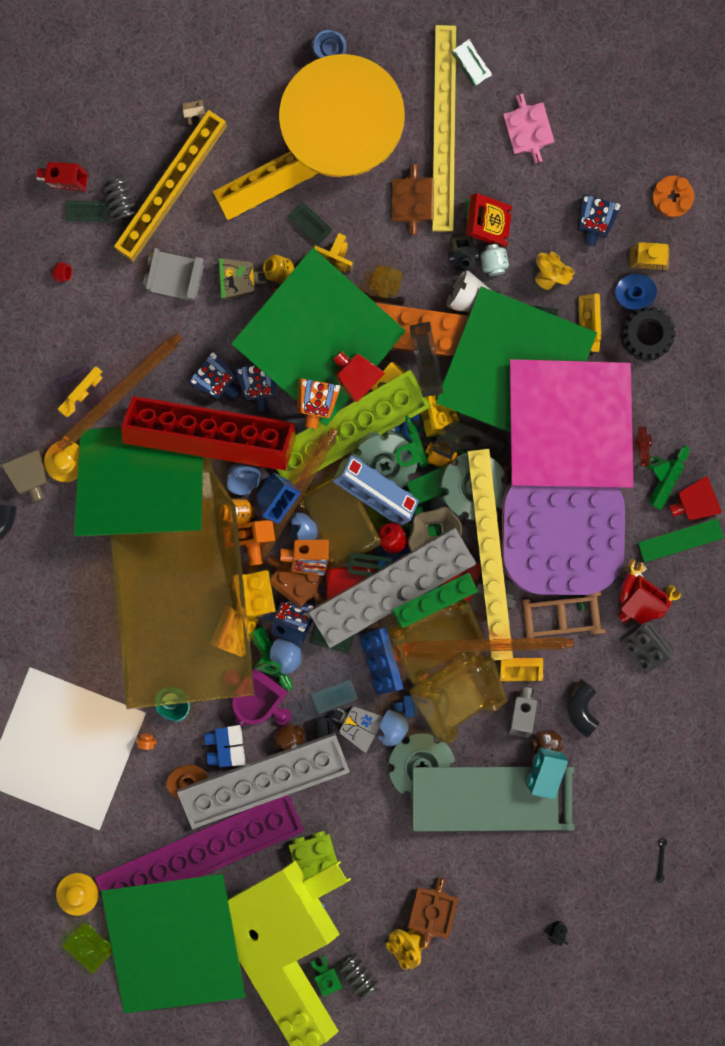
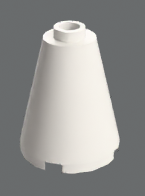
[446,270,491,314]

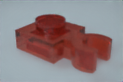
[637,427,652,466]

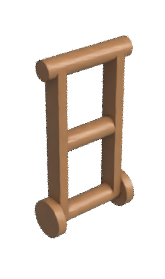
[522,591,606,641]

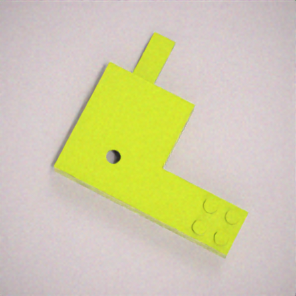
[228,861,351,1046]

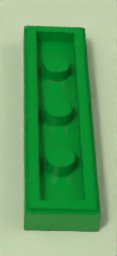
[638,518,724,563]

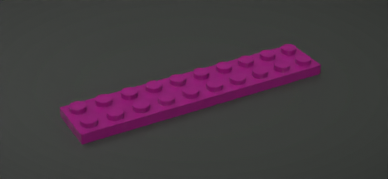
[94,795,304,894]

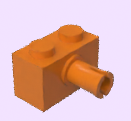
[226,520,275,566]

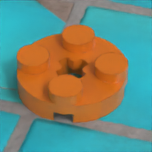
[652,176,694,218]

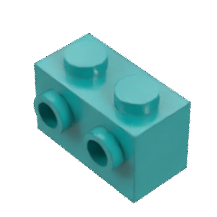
[526,748,568,799]

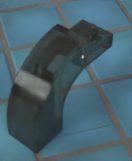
[410,322,444,397]
[432,421,507,461]

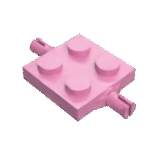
[503,94,555,164]

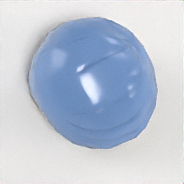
[311,30,346,59]
[226,462,261,495]
[290,513,318,540]
[270,639,302,674]
[378,710,409,746]

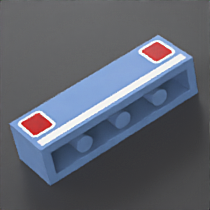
[332,455,419,526]

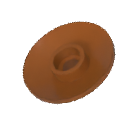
[166,764,208,799]

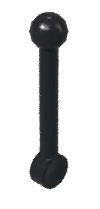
[365,293,404,305]
[656,838,667,883]

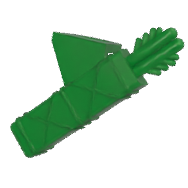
[395,415,429,468]
[642,445,690,510]
[250,626,293,691]

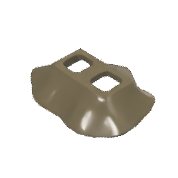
[407,506,462,551]

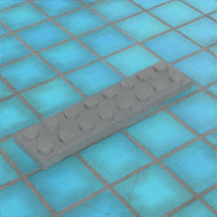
[309,527,476,648]
[177,733,350,829]

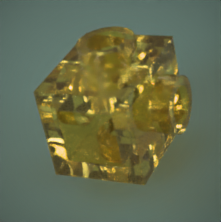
[369,265,404,299]

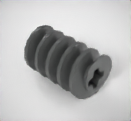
[102,175,137,222]
[337,953,378,1002]

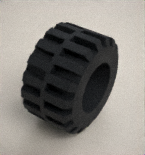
[621,306,676,361]

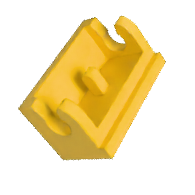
[500,658,543,681]

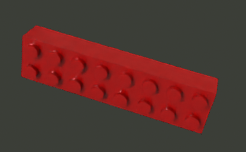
[121,396,296,471]

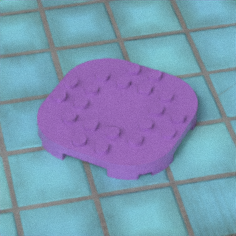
[500,483,625,595]

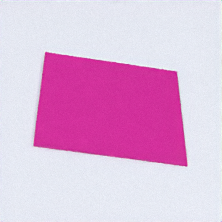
[510,359,633,488]

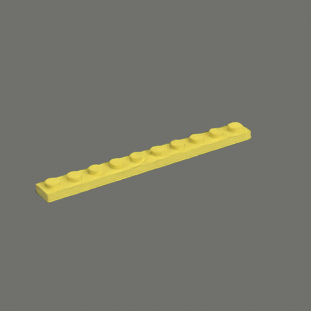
[432,25,456,232]
[468,449,513,661]

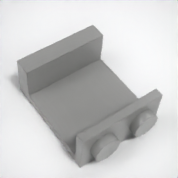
[143,248,205,302]

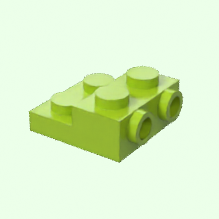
[289,831,339,879]

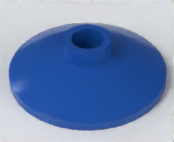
[615,274,657,311]

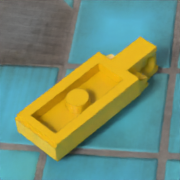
[578,293,601,353]
[58,367,103,418]

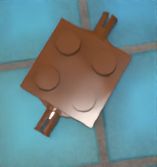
[392,164,434,236]
[266,555,327,608]
[407,877,458,949]

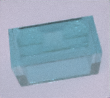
[311,679,358,714]

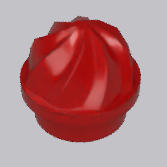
[51,262,72,283]

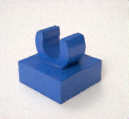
[394,695,416,717]

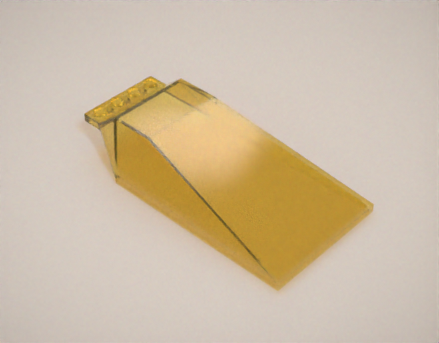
[110,457,255,710]

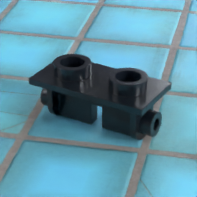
[545,920,568,946]

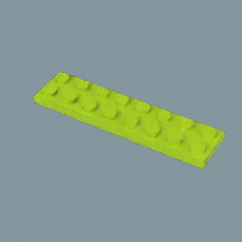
[277,370,431,484]

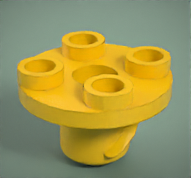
[535,252,575,290]
[44,441,79,483]
[56,873,99,916]
[386,929,426,970]

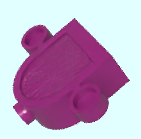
[224,668,292,727]

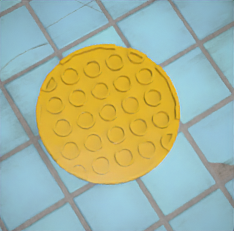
[279,54,405,177]

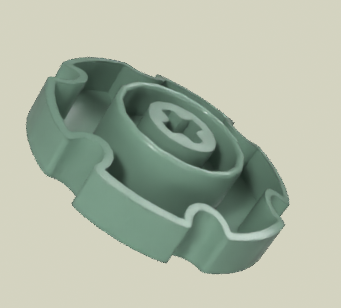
[350,430,417,488]
[439,453,507,520]
[389,733,455,799]

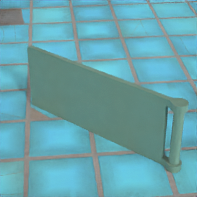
[412,766,574,831]

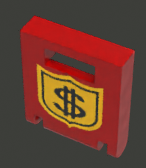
[466,193,512,247]

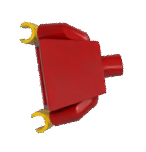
[618,559,681,624]

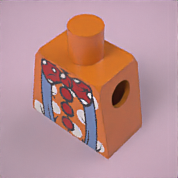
[297,378,341,429]
[280,540,329,576]

